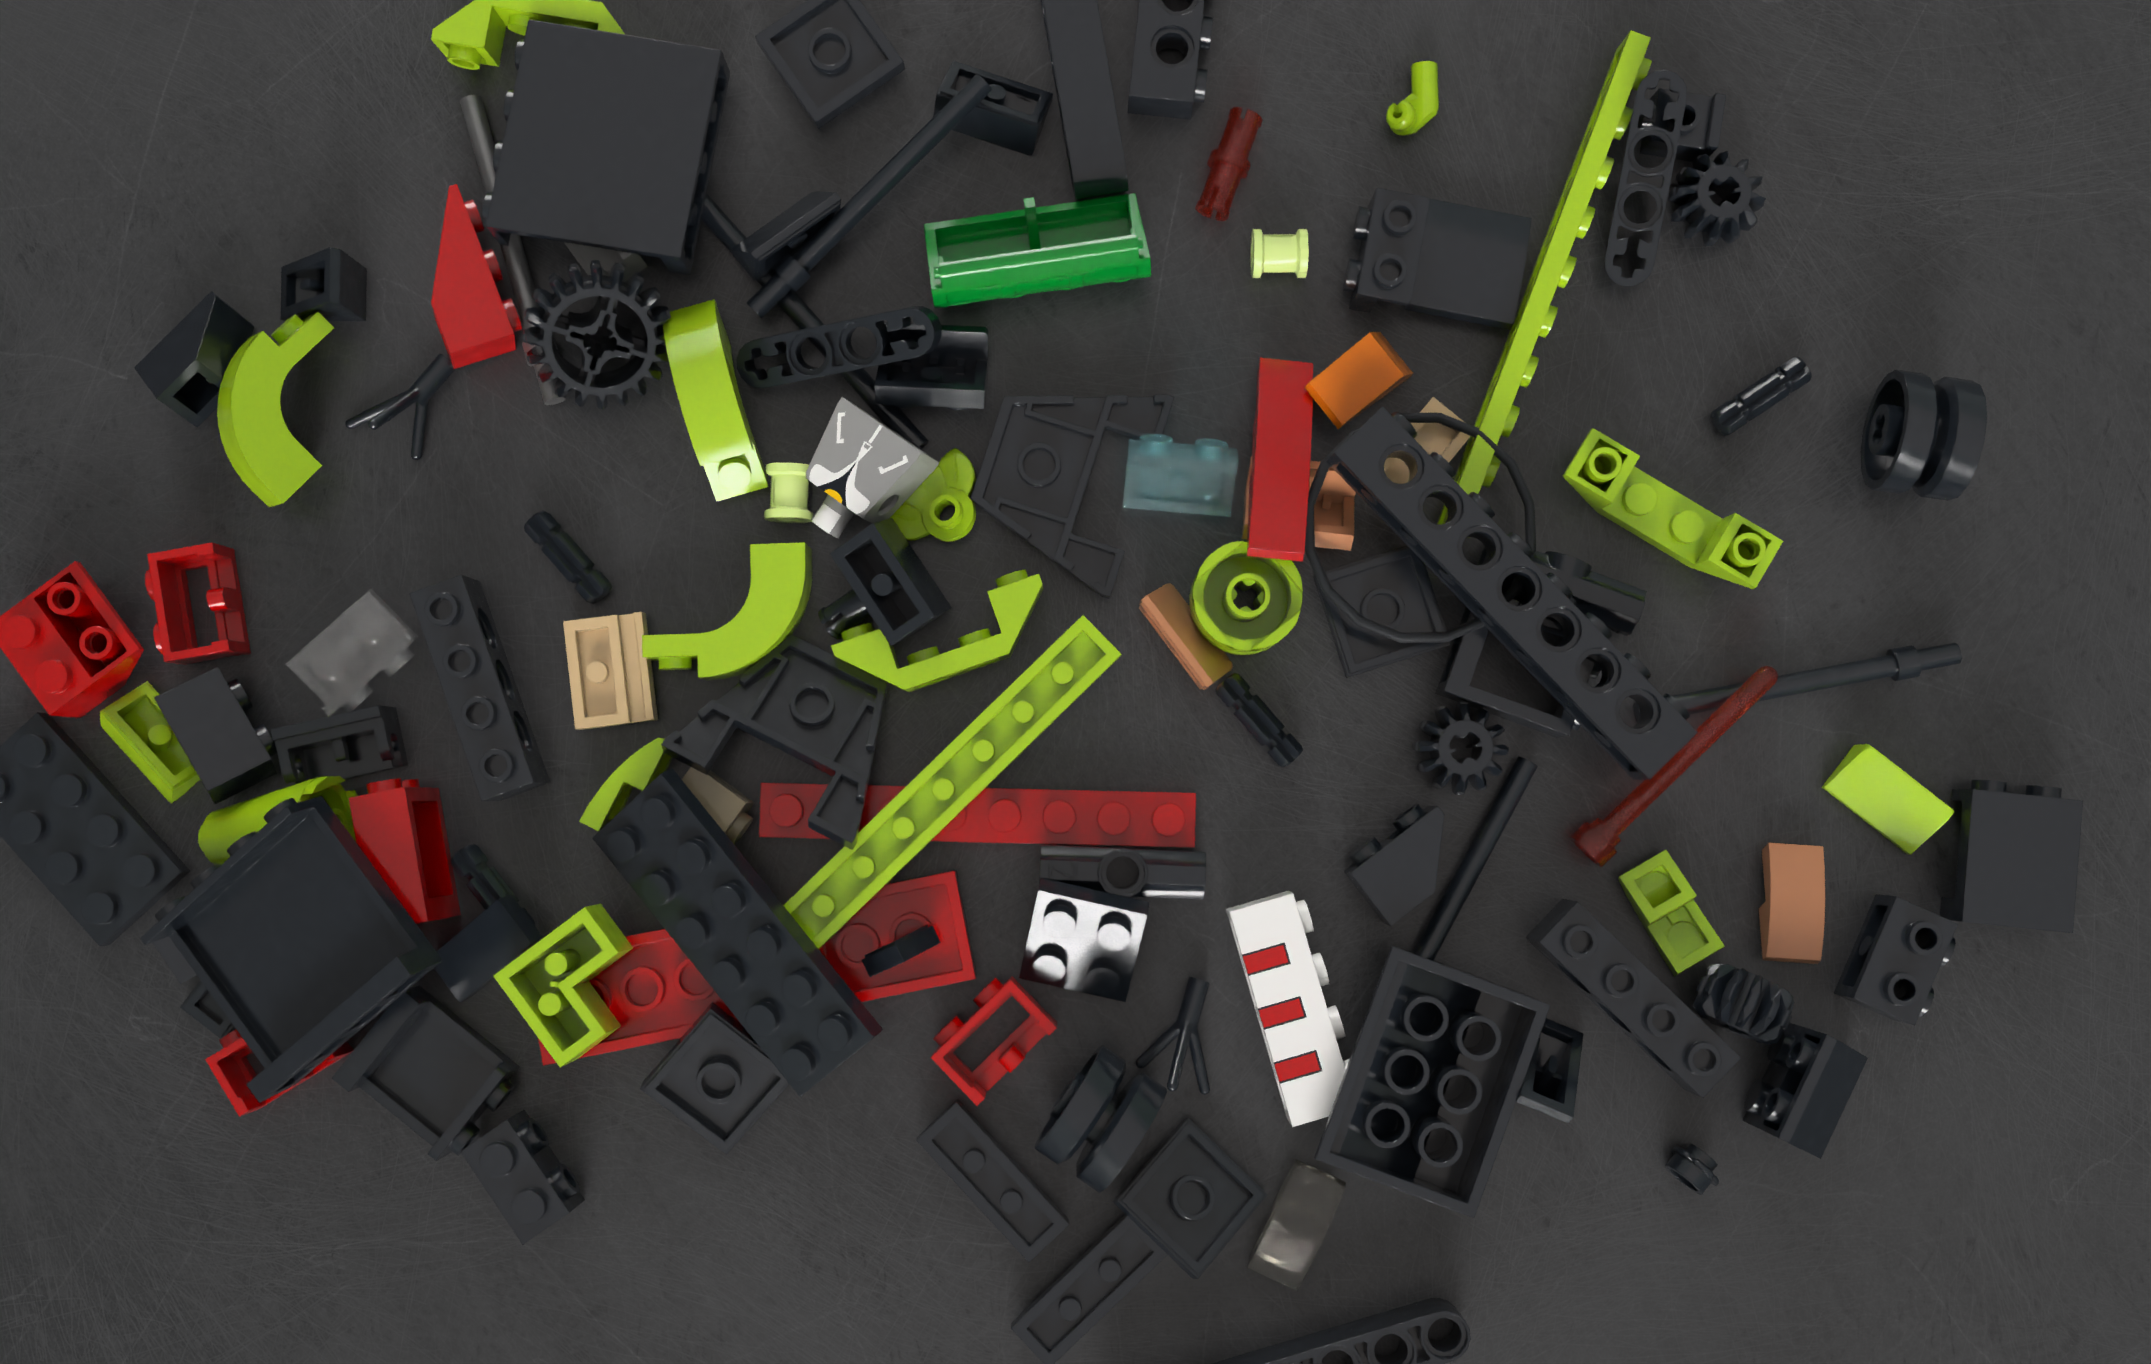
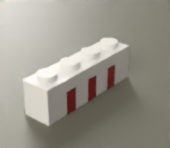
[1226,891,1349,1127]

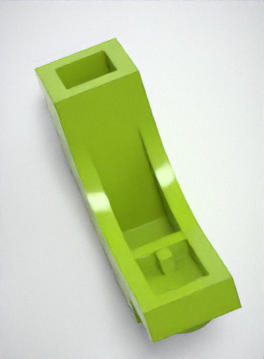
[663,299,769,501]
[217,312,334,507]
[642,543,812,681]

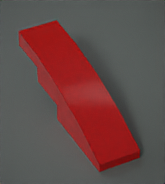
[1247,357,1313,562]

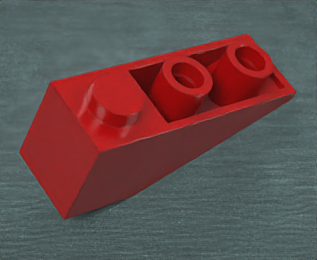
[431,184,522,369]

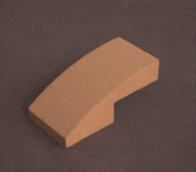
[1759,843,1825,964]

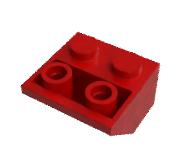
[0,561,144,718]

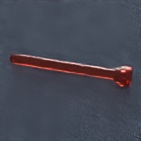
[1570,666,1778,868]

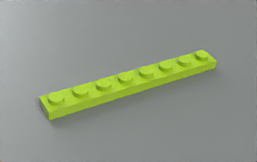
[783,615,1122,949]

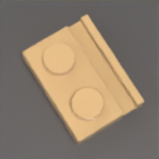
[563,612,658,730]

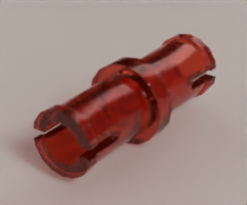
[1195,107,1263,221]

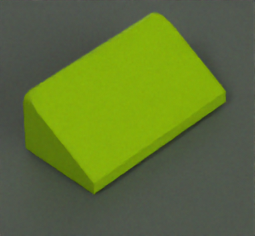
[100,681,200,803]
[1822,744,1955,855]

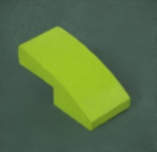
[579,737,673,831]
[1618,850,1725,977]

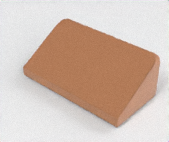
[1139,583,1233,690]

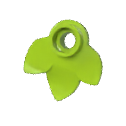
[890,448,976,542]

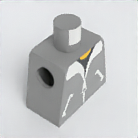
[806,397,939,538]

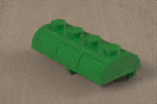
[924,193,1151,309]

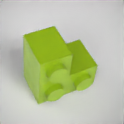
[493,904,633,1068]

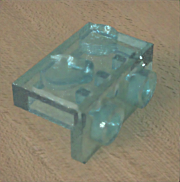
[1123,434,1239,517]

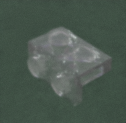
[286,589,418,716]

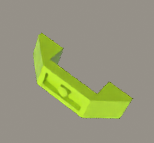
[431,0,625,70]
[1563,428,1783,589]
[831,569,1043,692]

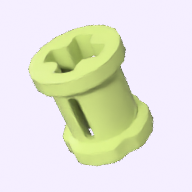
[1250,229,1309,278]
[764,463,813,523]

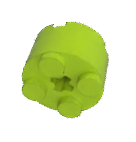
[1189,541,1303,655]

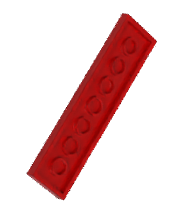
[538,870,977,1066]

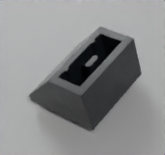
[1743,1023,1868,1159]

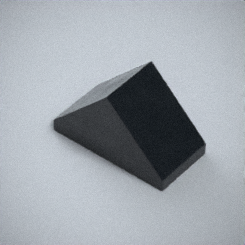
[280,247,367,321]
[1516,1018,1584,1123]

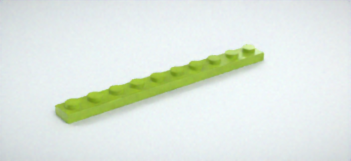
[1437,30,1652,538]

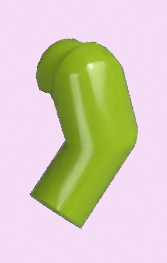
[1386,61,1439,135]

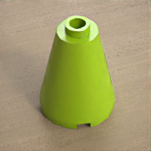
[198,776,358,865]

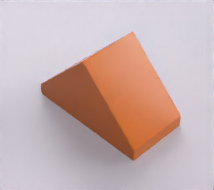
[1305,332,1414,429]

